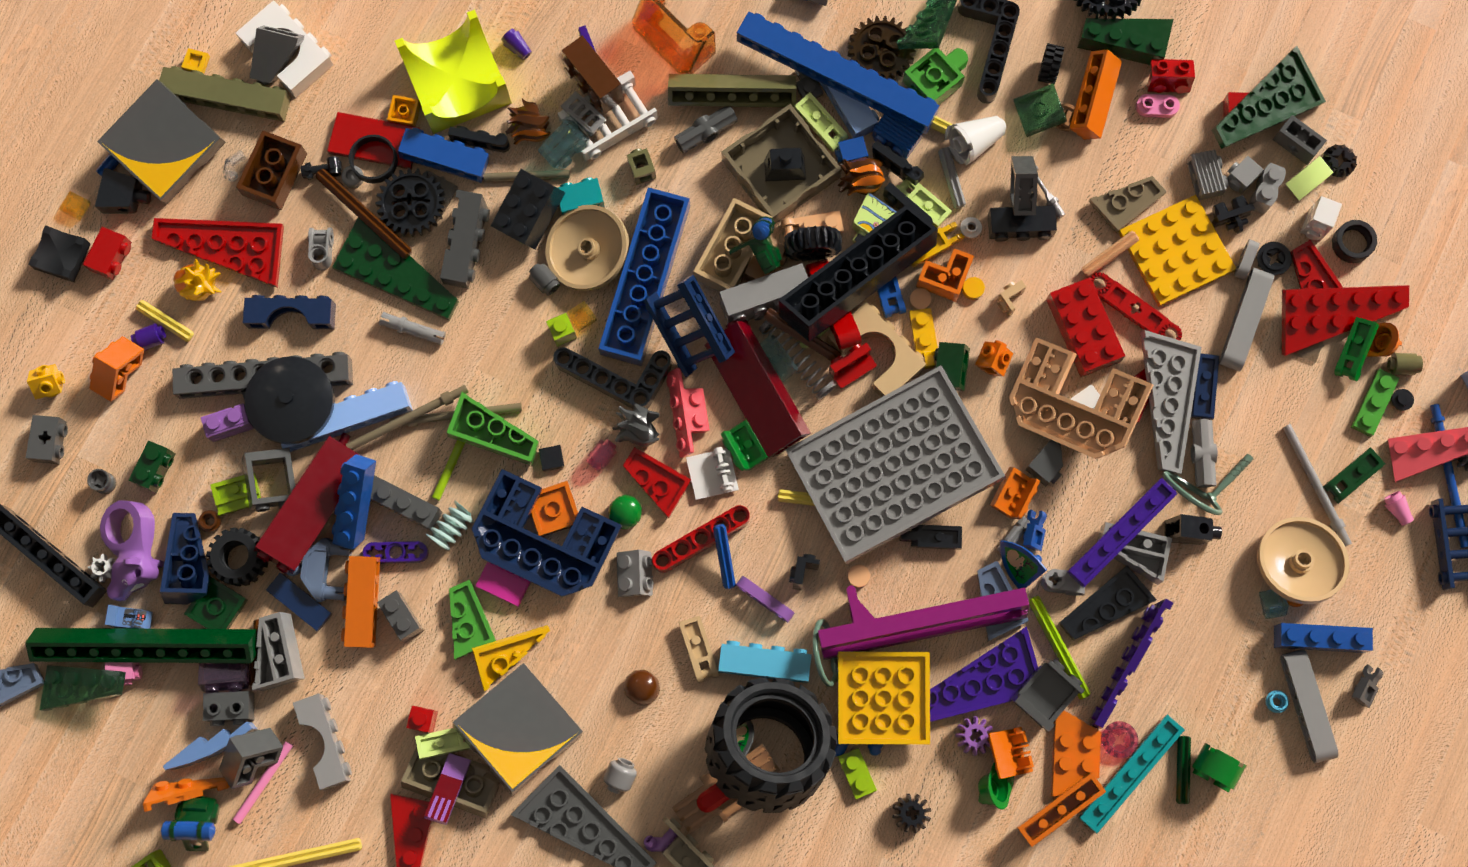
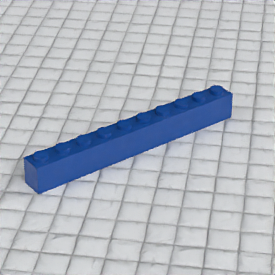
[737,11,940,134]

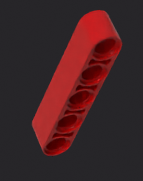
[806,259,862,350]
[652,505,750,573]

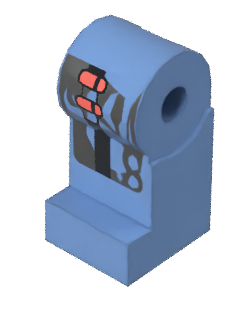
[105,605,153,629]

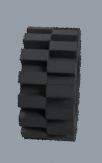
[1038,43,1064,85]

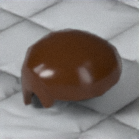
[624,669,660,706]

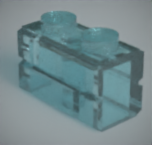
[538,119,589,169]

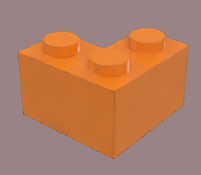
[916,248,974,302]
[89,336,144,402]

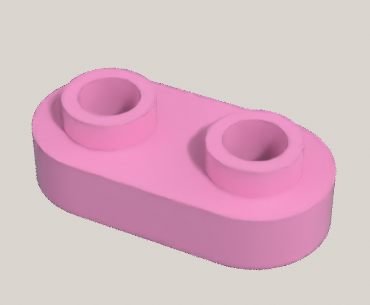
[1136,94,1180,118]

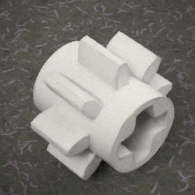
[88,554,116,583]

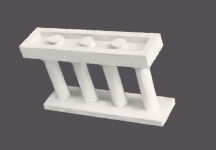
[558,71,658,161]

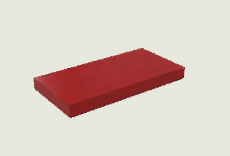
[327,112,420,169]

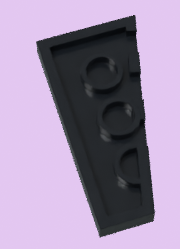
[1058,566,1157,640]

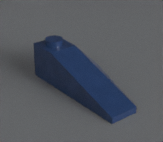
[160,513,210,605]

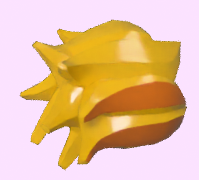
[173,259,221,301]

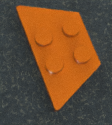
[1051,710,1101,796]

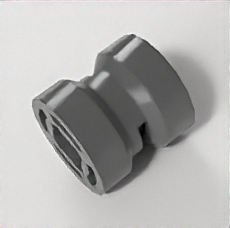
[87,469,116,494]

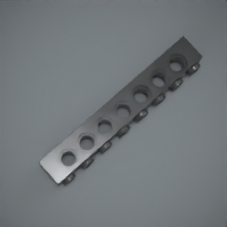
[172,352,353,399]

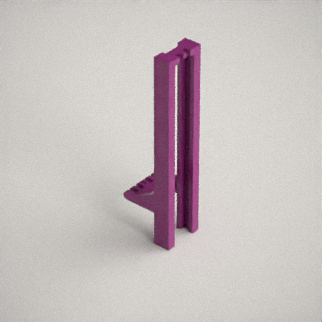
[818,585,1030,660]

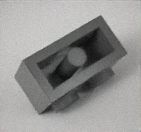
[203,691,255,726]

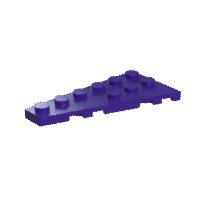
[1090,598,1174,729]
[930,626,1038,722]

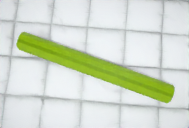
[1029,596,1090,700]

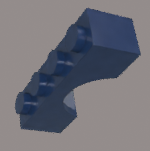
[243,295,336,329]

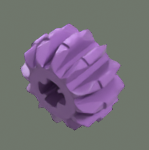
[955,716,993,756]

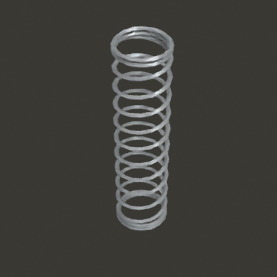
[759,321,836,400]

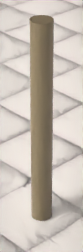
[484,170,570,182]

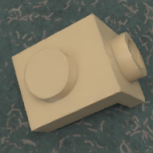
[997,280,1026,316]

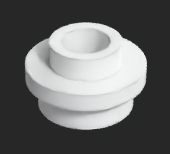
[960,217,982,239]

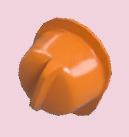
[1367,322,1402,357]

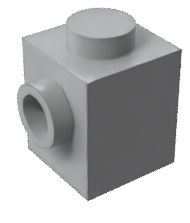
[1227,156,1264,194]

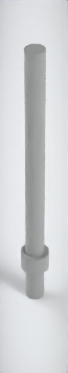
[1283,424,1352,547]

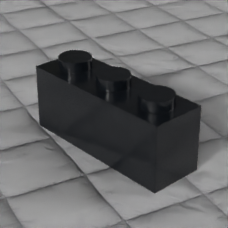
[988,206,1057,242]

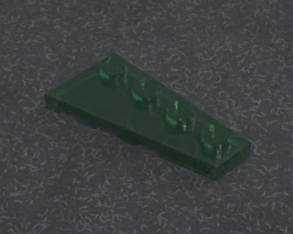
[897,0,957,49]
[39,665,126,711]

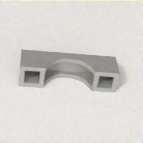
[293,693,352,790]

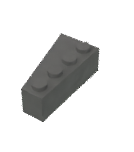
[440,189,490,289]

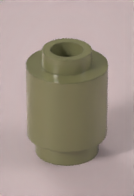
[1387,353,1423,375]

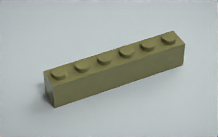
[159,66,291,122]
[668,74,796,107]

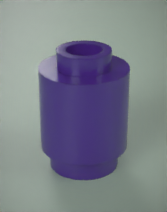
[131,323,166,351]

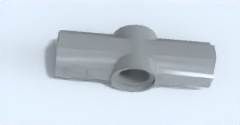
[1191,419,1218,488]

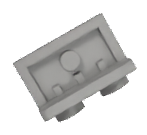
[617,550,654,597]

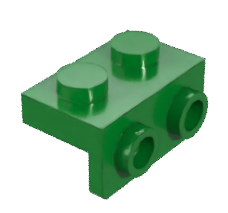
[721,420,770,471]

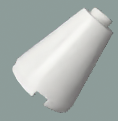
[945,116,1006,165]

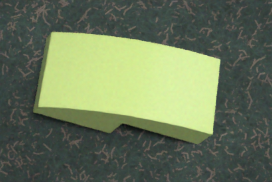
[1285,156,1334,200]

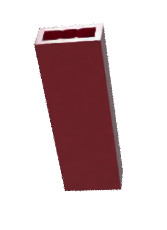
[704,321,811,457]
[254,436,361,574]

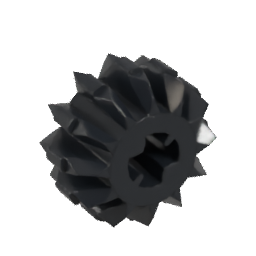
[892,794,931,833]

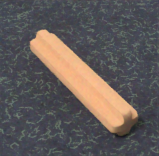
[1082,231,1139,277]

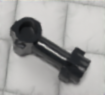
[300,156,343,180]

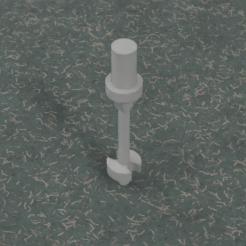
[1036,165,1065,219]

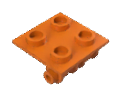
[988,727,1034,779]

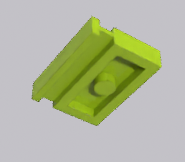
[210,472,261,516]

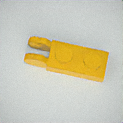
[911,222,965,268]

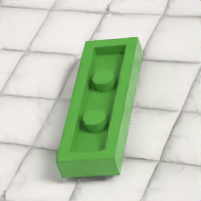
[1351,368,1400,437]

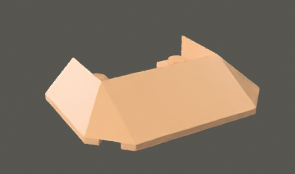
[1009,337,1153,459]

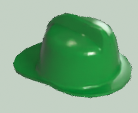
[978,762,1014,810]

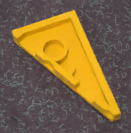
[472,625,550,691]

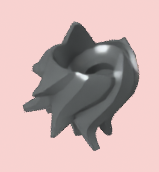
[613,403,659,447]

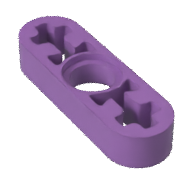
[736,576,795,623]

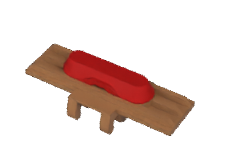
[672,744,781,834]

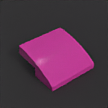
[476,561,531,607]

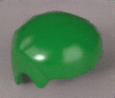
[608,494,642,529]

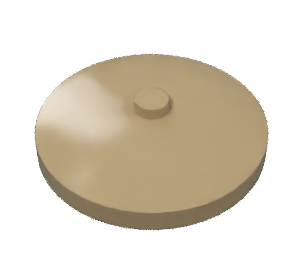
[545,205,629,291]
[1257,517,1349,604]

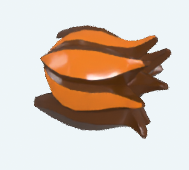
[505,98,551,145]
[838,157,885,196]

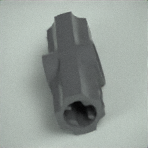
[674,106,738,153]

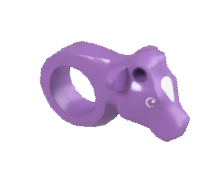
[100,500,165,601]

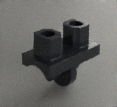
[1212,195,1255,234]

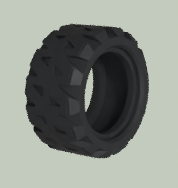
[705,678,837,813]

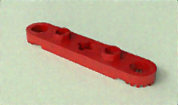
[1090,272,1182,340]

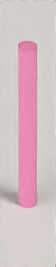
[233,741,293,824]

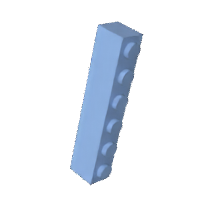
[281,381,413,452]

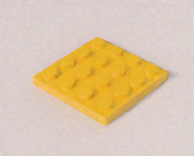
[1118,195,1237,307]
[838,652,930,745]

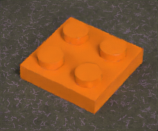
[531,481,578,537]

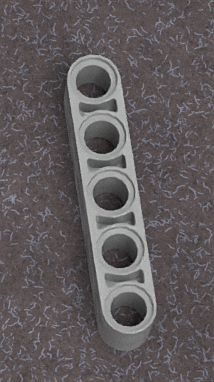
[1219,267,1274,372]
[1280,649,1338,764]

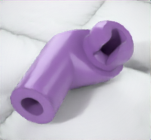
[644,828,677,852]

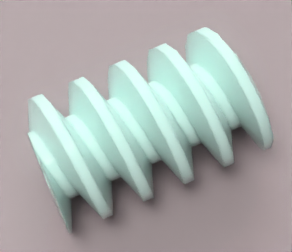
[426,501,474,550]

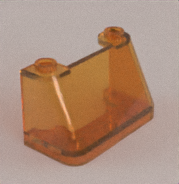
[632,0,716,74]

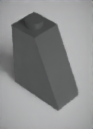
[250,25,305,85]

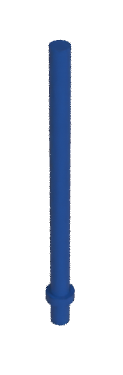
[1430,404,1468,548]

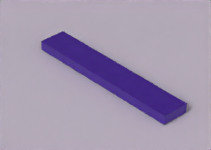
[1067,478,1178,588]

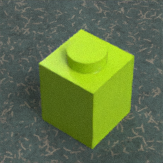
[546,313,577,347]

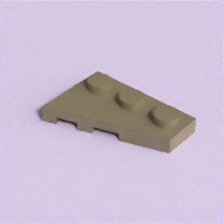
[1088,176,1167,233]

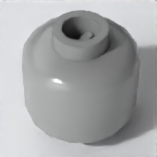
[603,758,637,794]

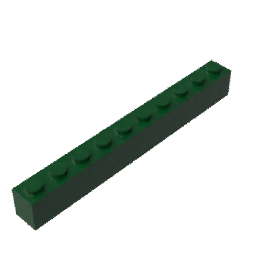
[25,628,258,663]

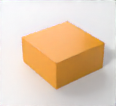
[387,95,421,127]

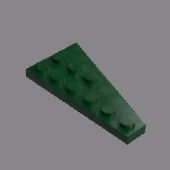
[1212,46,1326,149]
[332,217,459,321]

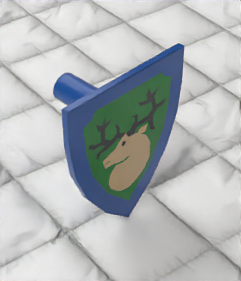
[1000,540,1047,589]

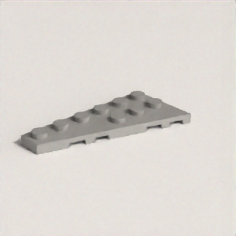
[1140,330,1202,475]

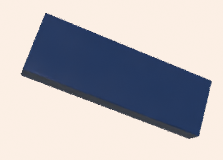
[1191,353,1220,420]
[266,573,332,631]

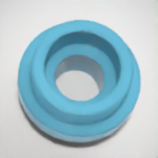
[1265,690,1289,713]

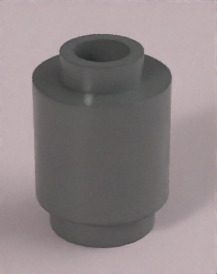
[529,264,560,296]

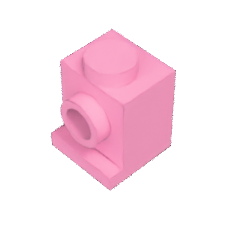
[105,662,143,687]

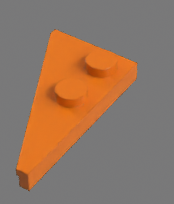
[143,777,230,812]

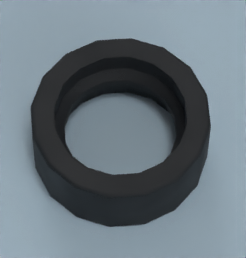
[1332,220,1377,263]

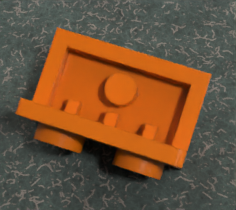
[990,467,1040,519]

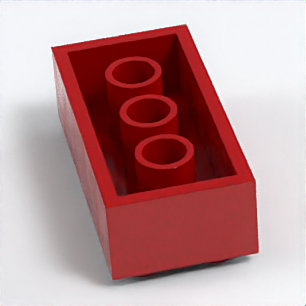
[1046,277,1125,378]

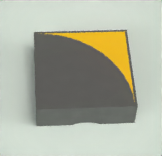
[97,79,226,204]
[453,663,583,796]

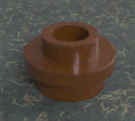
[198,510,221,532]

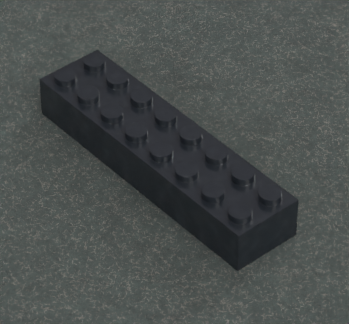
[778,205,938,342]

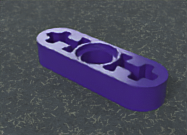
[363,541,429,564]

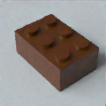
[562,35,624,115]
[236,130,307,210]

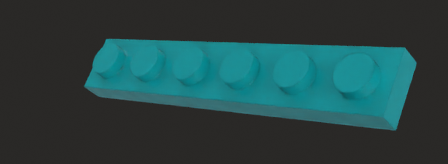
[1078,714,1185,834]

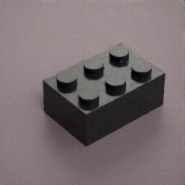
[491,169,565,250]

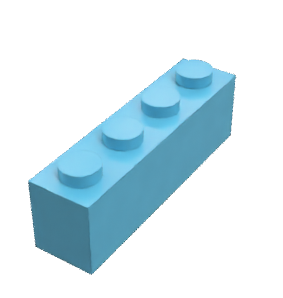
[718,641,812,683]

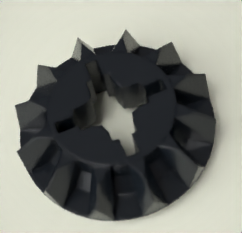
[1322,144,1357,177]
[1256,242,1292,276]

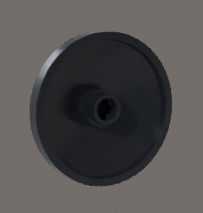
[244,356,335,444]

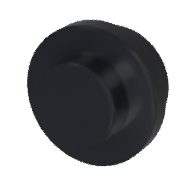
[1391,389,1414,411]

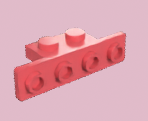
[666,368,710,458]

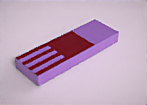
[424,753,471,825]

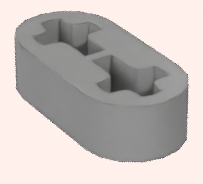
[1234,239,1260,280]

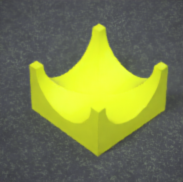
[395,9,512,134]

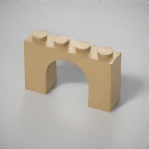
[827,302,926,398]

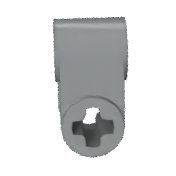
[308,228,334,270]
[1041,569,1085,596]

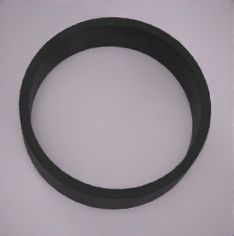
[349,135,398,184]

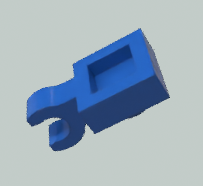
[1023,510,1047,551]

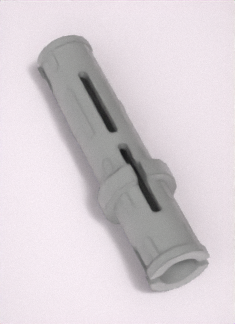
[379,312,446,345]

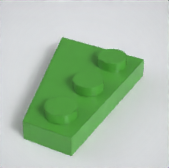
[449,580,496,660]

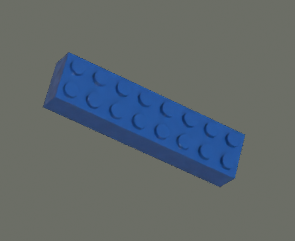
[598,187,690,366]

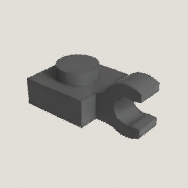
[795,70,823,99]
[1352,664,1383,708]

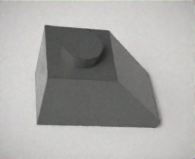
[1026,440,1063,487]

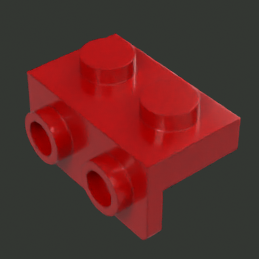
[1147,59,1195,93]
[829,343,877,389]

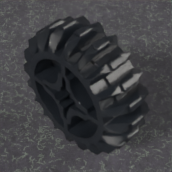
[784,225,842,262]

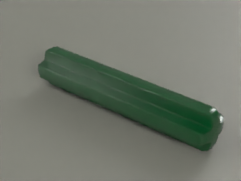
[1176,736,1191,804]

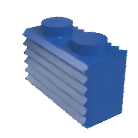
[872,114,923,159]

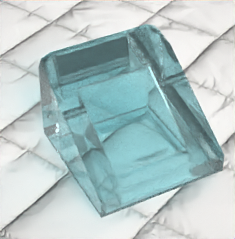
[1259,590,1289,619]

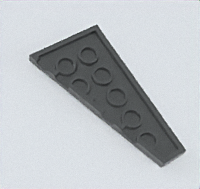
[511,765,657,867]

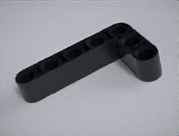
[958,0,1020,104]
[553,347,672,409]

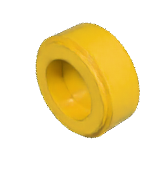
[962,277,985,300]

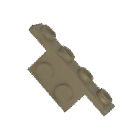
[662,816,714,867]

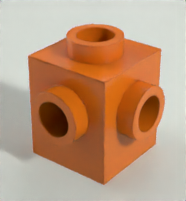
[975,340,1013,377]

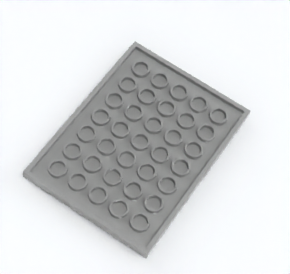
[785,365,1006,564]

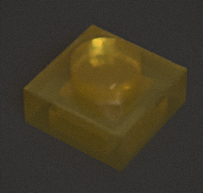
[59,191,91,221]
[567,301,597,332]

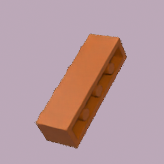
[1070,49,1122,140]
[341,556,380,648]
[1017,772,1106,847]

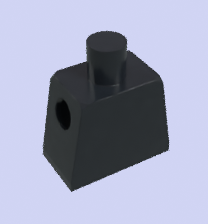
[764,148,806,182]
[95,168,151,214]
[1164,514,1222,545]

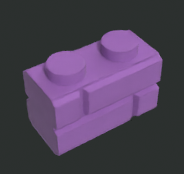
[201,403,254,442]

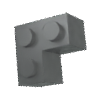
[219,728,283,789]

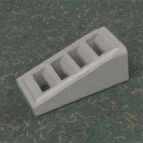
[561,91,607,137]

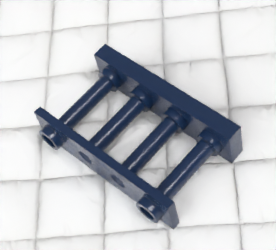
[643,275,735,377]
[1429,498,1468,590]

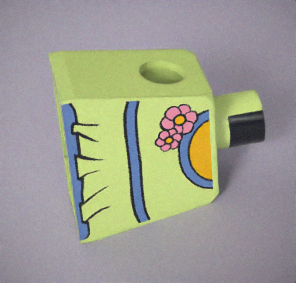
[852,193,896,243]

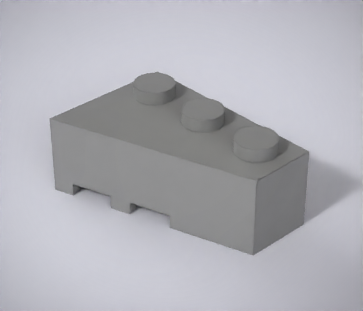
[1098,522,1172,585]
[252,612,305,691]

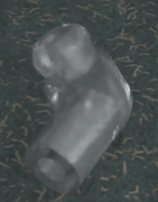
[222,150,246,182]

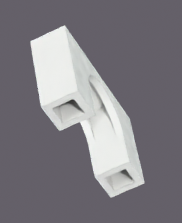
[236,0,333,98]

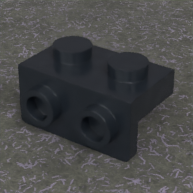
[789,554,820,590]

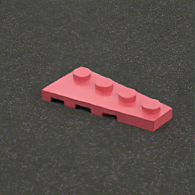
[1388,427,1468,483]

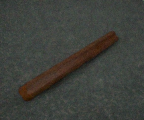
[316,169,412,259]

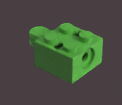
[902,46,968,105]

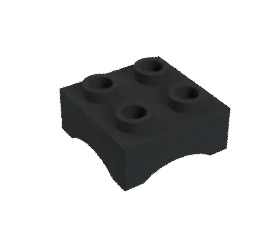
[28,225,91,282]

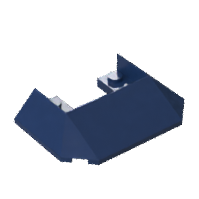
[472,469,622,597]

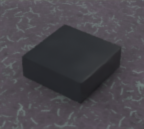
[539,445,565,472]

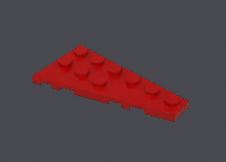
[152,218,284,288]
[1282,285,1410,356]

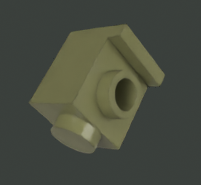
[627,148,656,185]

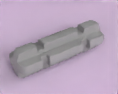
[997,516,1030,552]

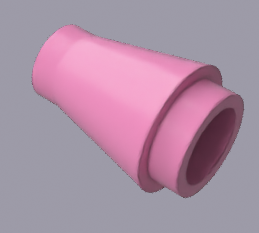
[1384,491,1414,526]

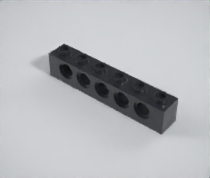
[0,504,107,608]

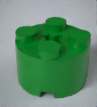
[1192,743,1247,792]

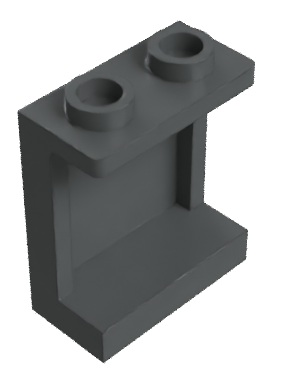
[1011,658,1085,732]

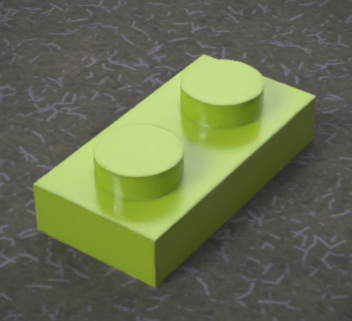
[838,748,877,800]

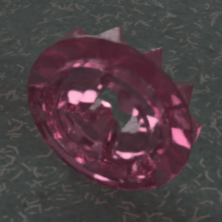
[1101,721,1138,758]

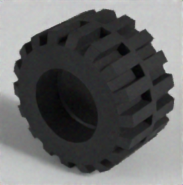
[206,528,269,587]

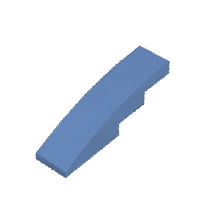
[163,721,258,771]

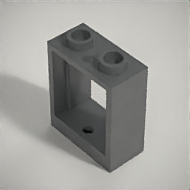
[1010,156,1038,215]
[242,448,295,512]

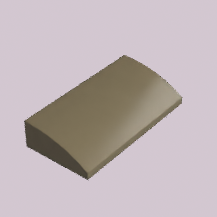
[401,747,500,819]

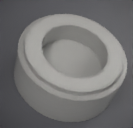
[342,166,364,188]

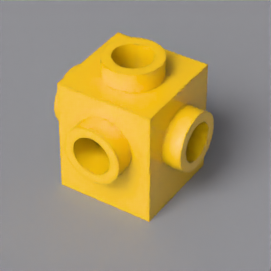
[27,364,65,400]

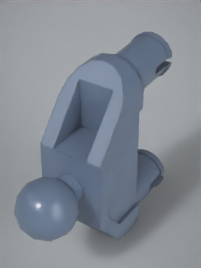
[287,538,352,602]

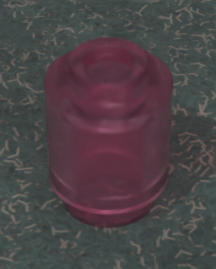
[586,439,617,472]

